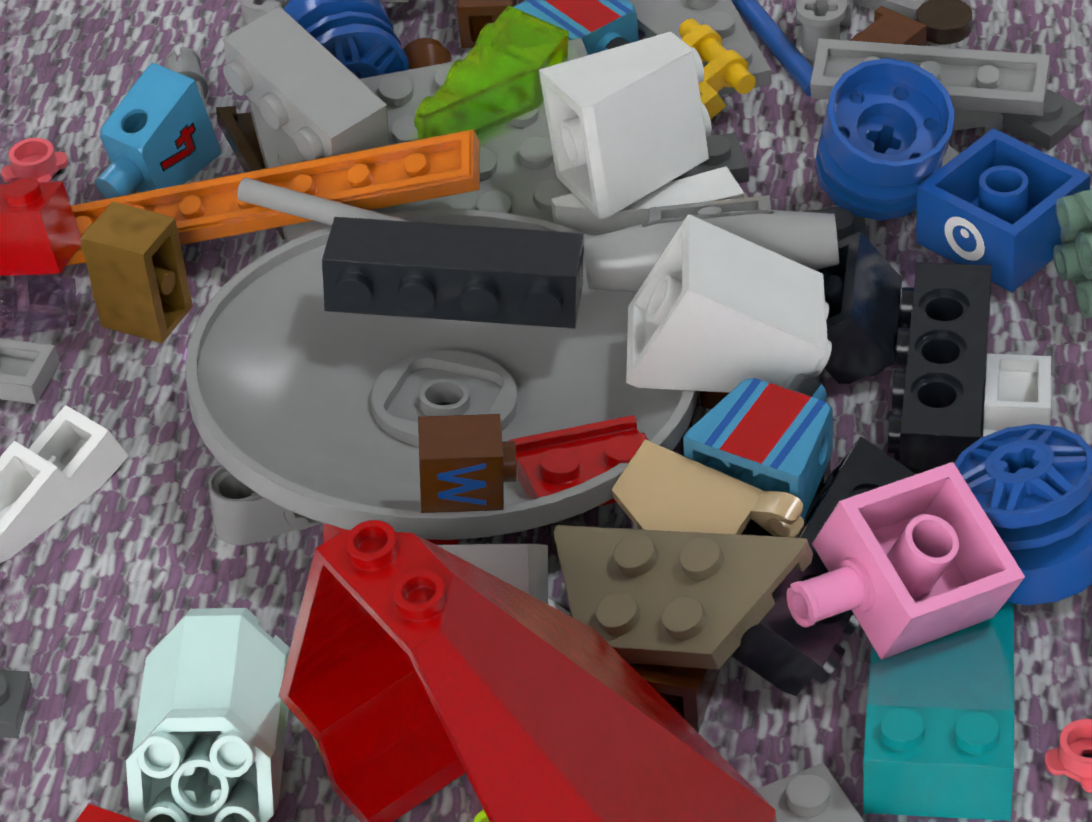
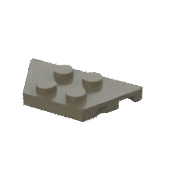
[553,525,813,670]

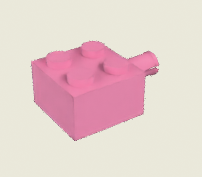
[787,462,1025,660]

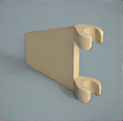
[611,440,804,538]

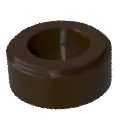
[917,0,972,44]

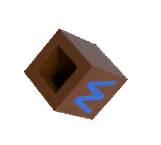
[418,414,517,513]

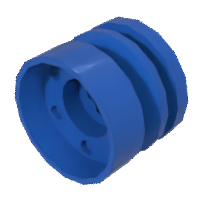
[283,0,409,79]
[814,58,955,221]
[954,424,1092,606]

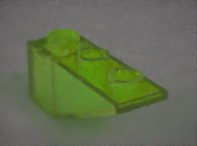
[414,5,569,140]

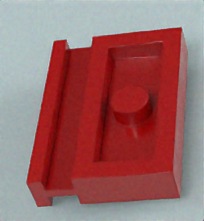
[509,415,649,507]

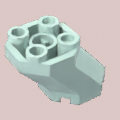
[126,608,290,822]

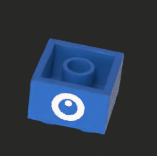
[916,128,1091,292]

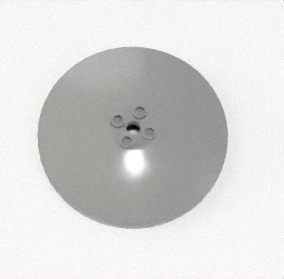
[185,209,698,540]

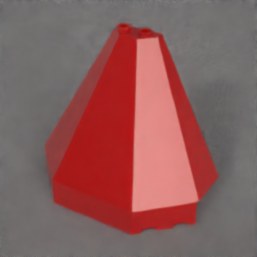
[278,520,777,822]

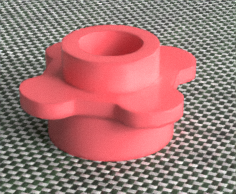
[1,138,69,183]
[1044,719,1092,793]

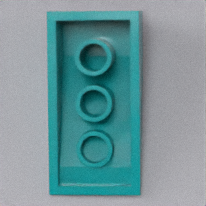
[863,602,1015,821]

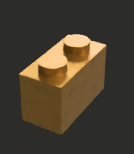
[80,202,193,343]

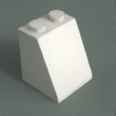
[539,31,712,220]
[626,214,832,393]

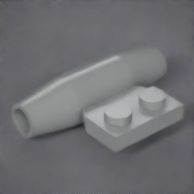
[584,195,839,292]

